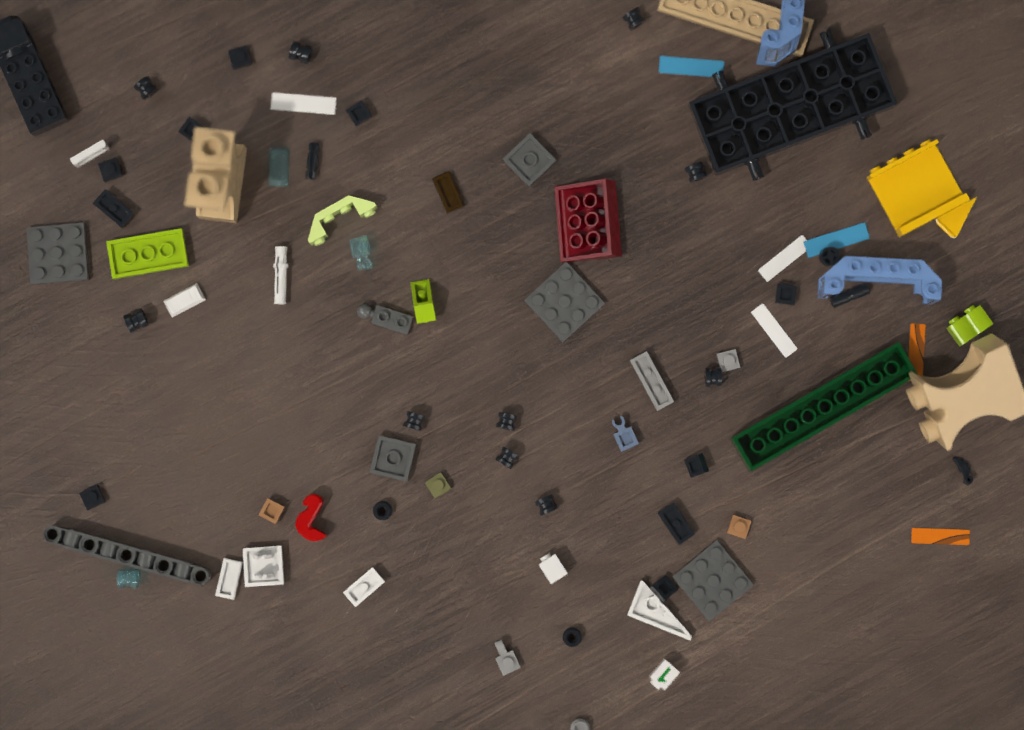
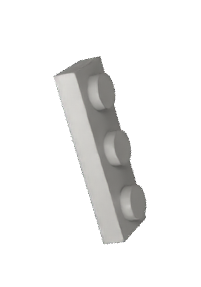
[630,351,674,411]

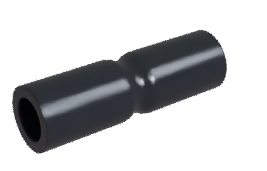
[830,284,870,308]

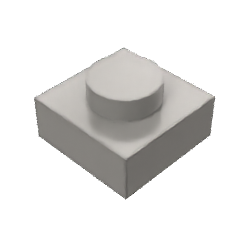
[716,349,740,372]

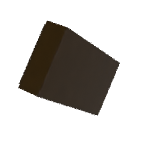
[432,171,464,214]

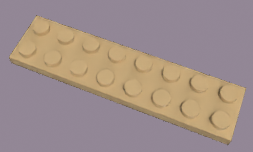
[657,0,814,57]

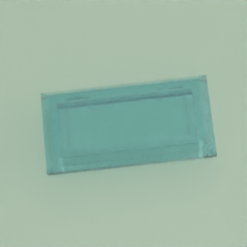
[269,148,289,186]

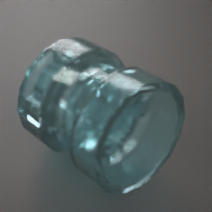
[117,569,140,588]

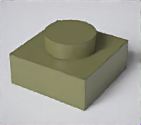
[425,472,451,499]

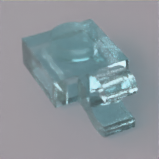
[349,236,373,271]

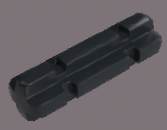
[305,142,319,180]

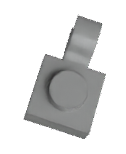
[495,639,521,676]

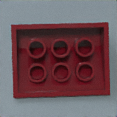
[555,179,622,263]

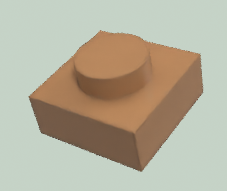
[259,498,285,524]
[727,515,751,539]

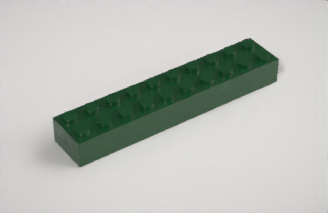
[730,342,918,472]

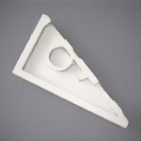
[627,580,692,640]

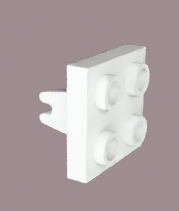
[243,546,284,587]

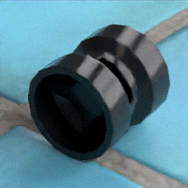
[288,41,313,65]
[123,308,149,333]

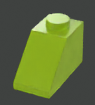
[411,279,436,324]

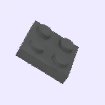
[502,133,556,187]
[370,436,416,482]

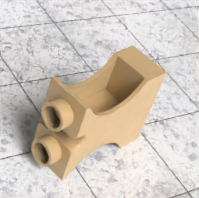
[185,127,247,223]
[906,333,1024,451]

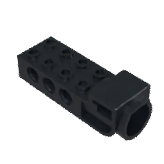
[0,16,69,136]

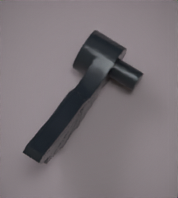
[952,457,973,485]

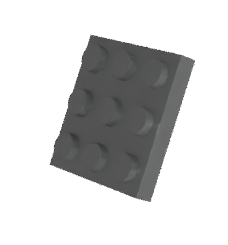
[27,223,89,285]
[524,262,605,343]
[672,540,753,622]

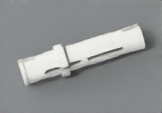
[273,246,288,304]

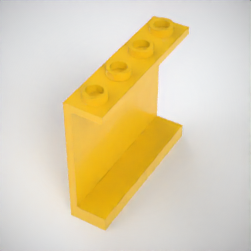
[867,139,970,237]

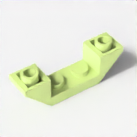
[308,195,378,246]

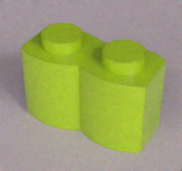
[946,305,993,347]

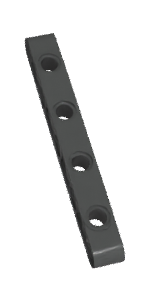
[43,526,212,585]

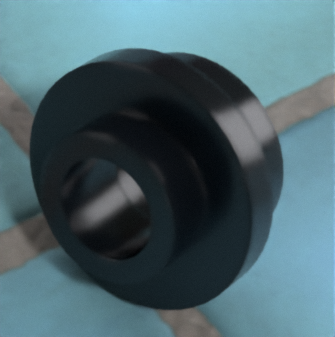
[373,501,392,520]
[563,627,582,647]

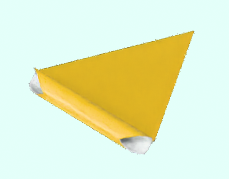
[936,197,977,238]

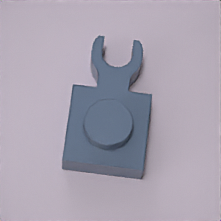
[612,416,639,452]

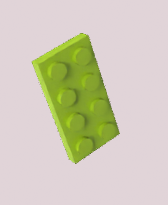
[106,228,189,279]

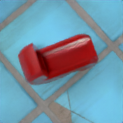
[295,494,328,542]

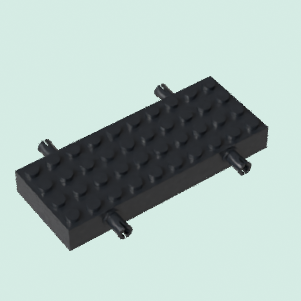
[688,29,897,181]

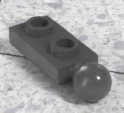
[357,304,413,335]

